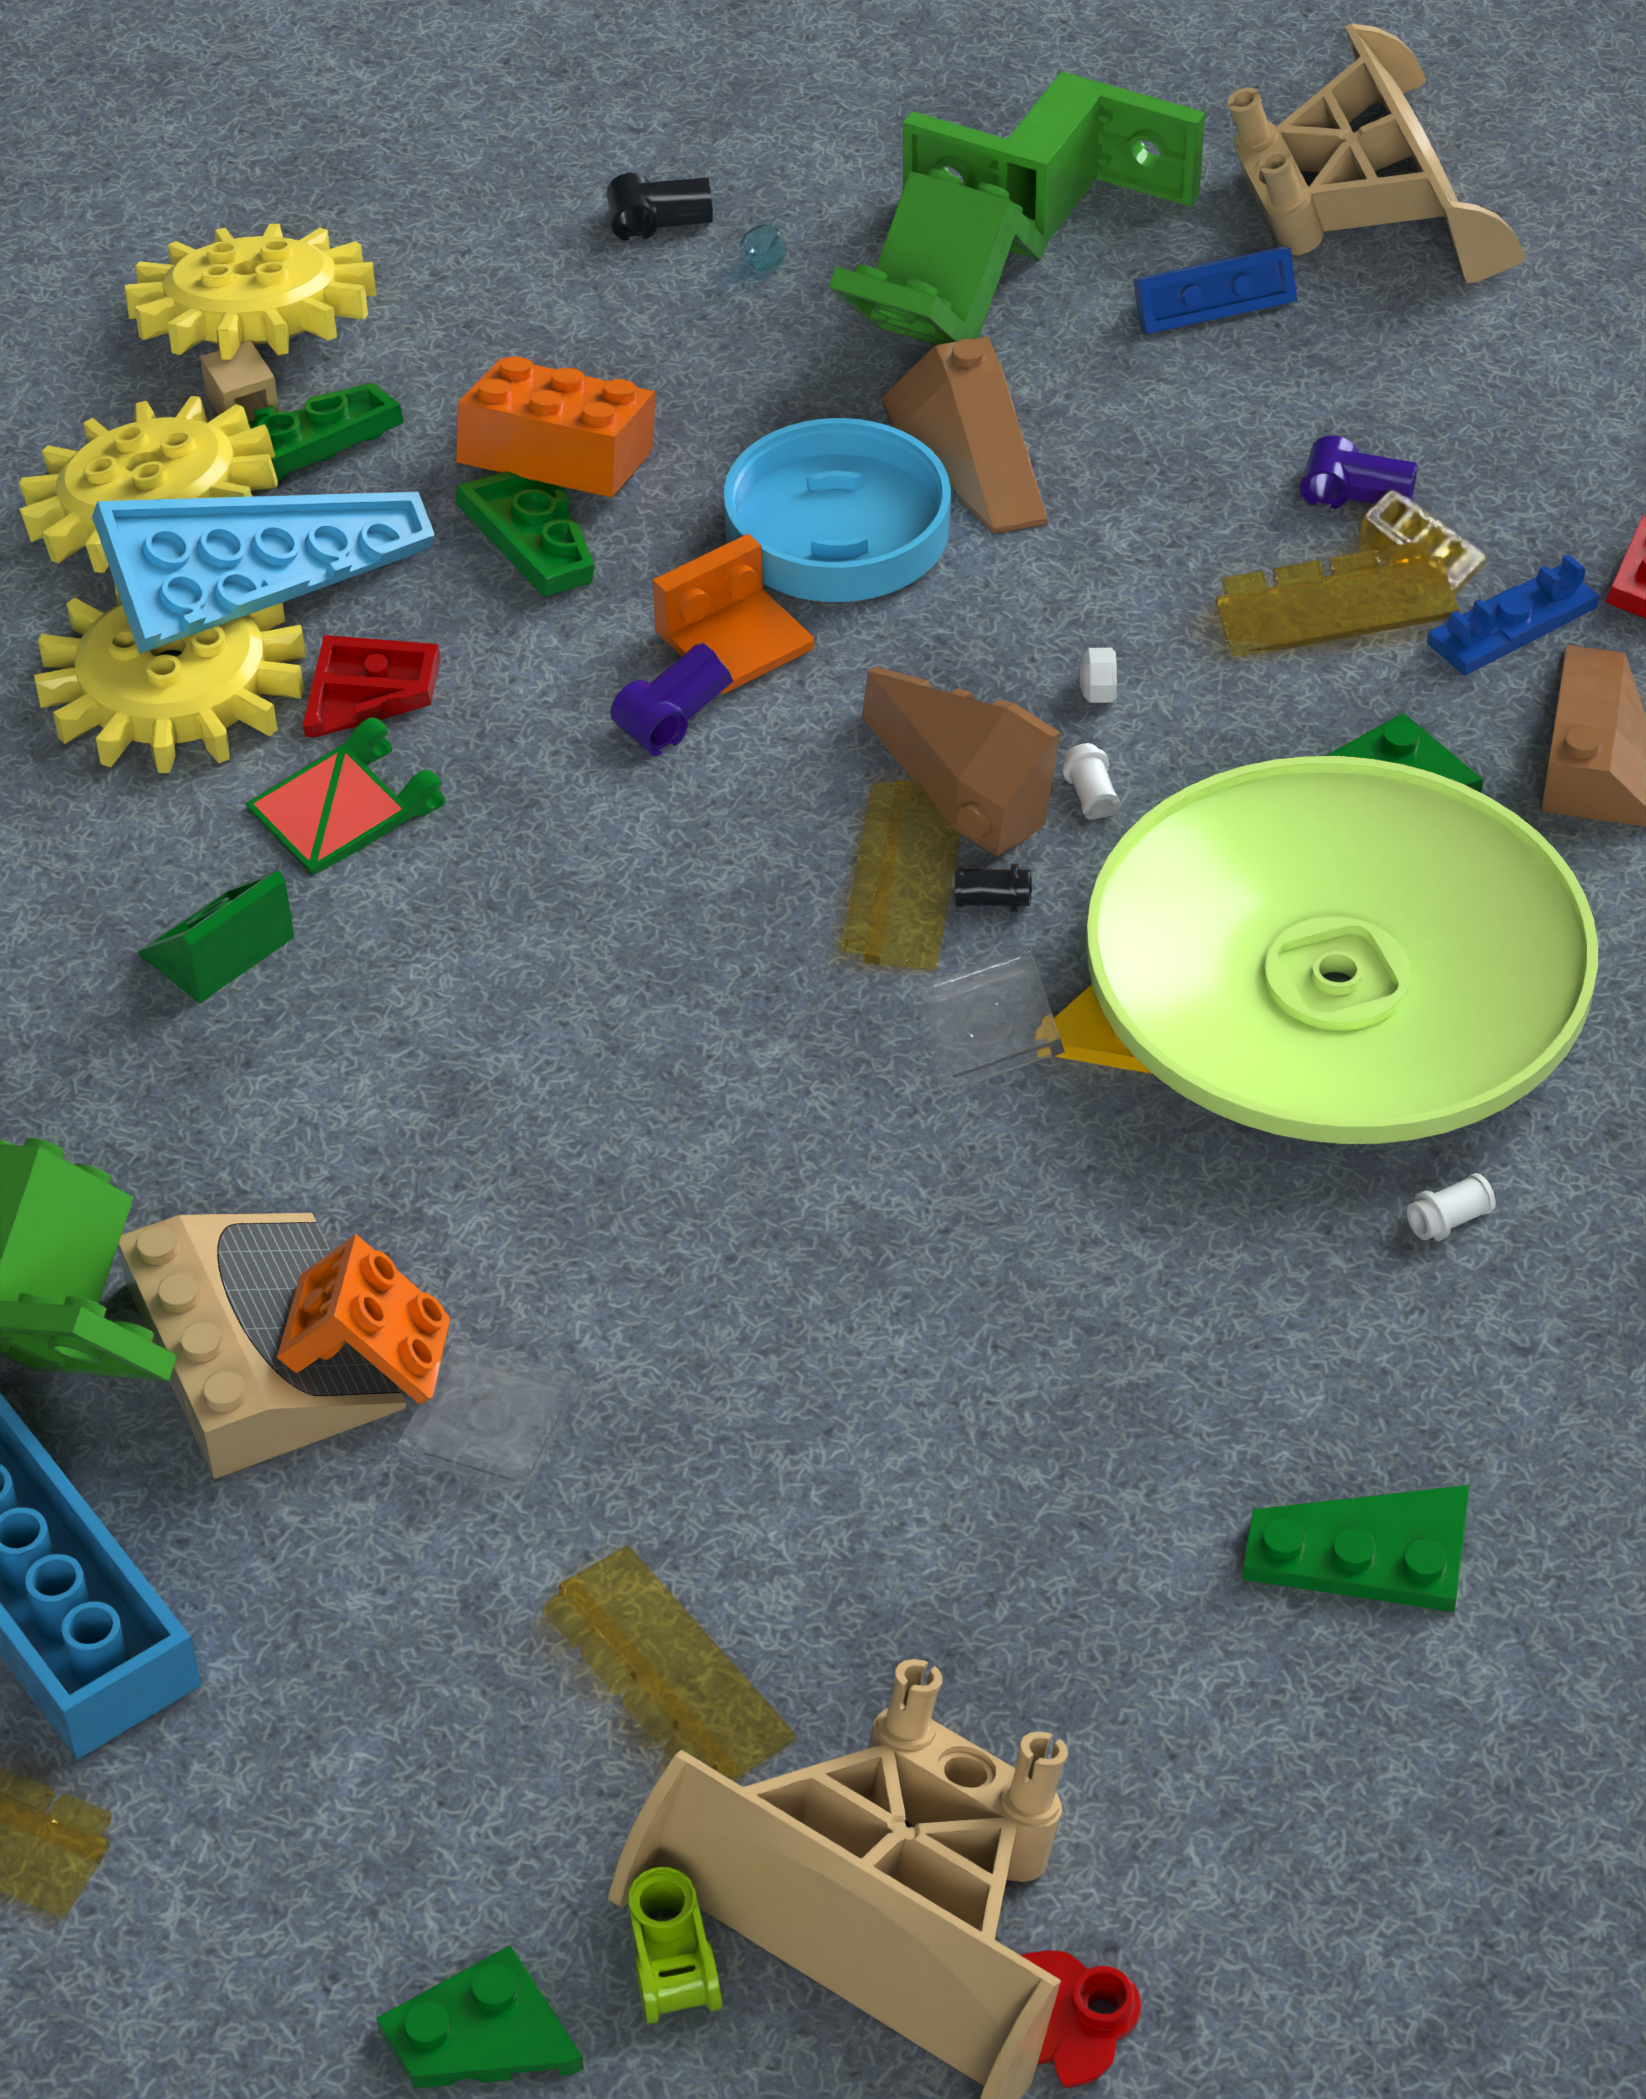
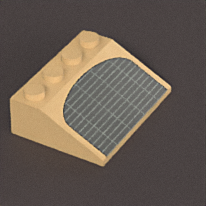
[118,1213,407,1479]

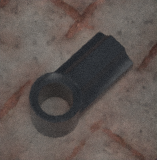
[606,173,713,241]

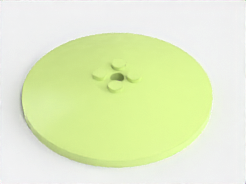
[1086,756,1598,1144]

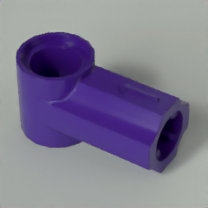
[1300,435,1418,510]
[610,643,733,756]

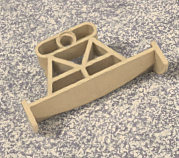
[1227,23,1526,284]
[608,1659,1068,2099]

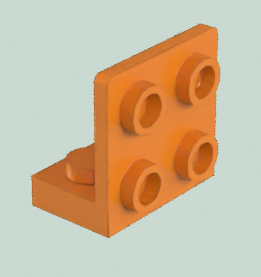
[652,533,814,694]
[277,1234,450,1405]

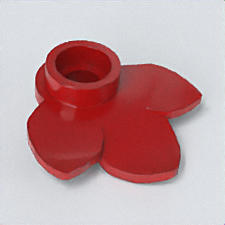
[1020,1950,1141,2088]

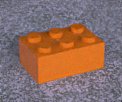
[456,356,656,498]

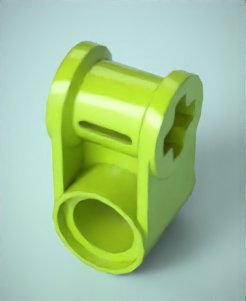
[628,1867,722,2025]

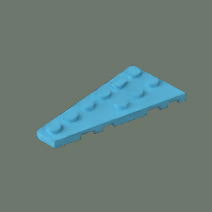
[92,492,435,654]

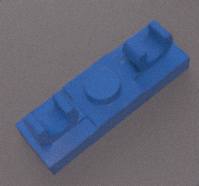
[1133,246,1298,334]
[1427,554,1599,676]

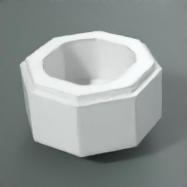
[1079,648,1117,703]

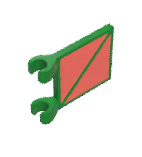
[245,717,446,876]

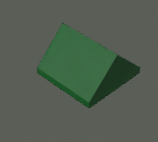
[137,870,295,1003]

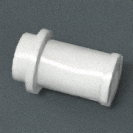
[1062,743,1121,820]
[1407,1173,1496,1241]

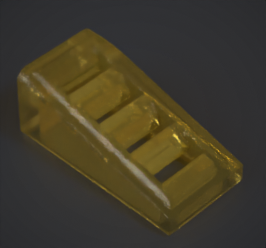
[1359,490,1487,594]

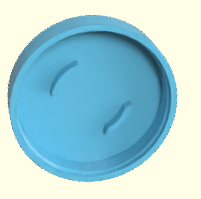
[724,418,951,602]

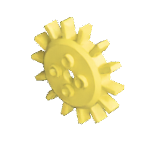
[125,224,376,360]
[19,396,278,573]
[34,582,306,773]

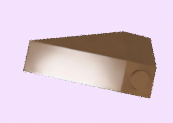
[882,336,1048,534]
[1541,645,1646,827]
[862,667,1061,857]

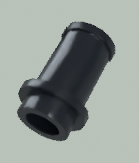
[955,864,1032,912]

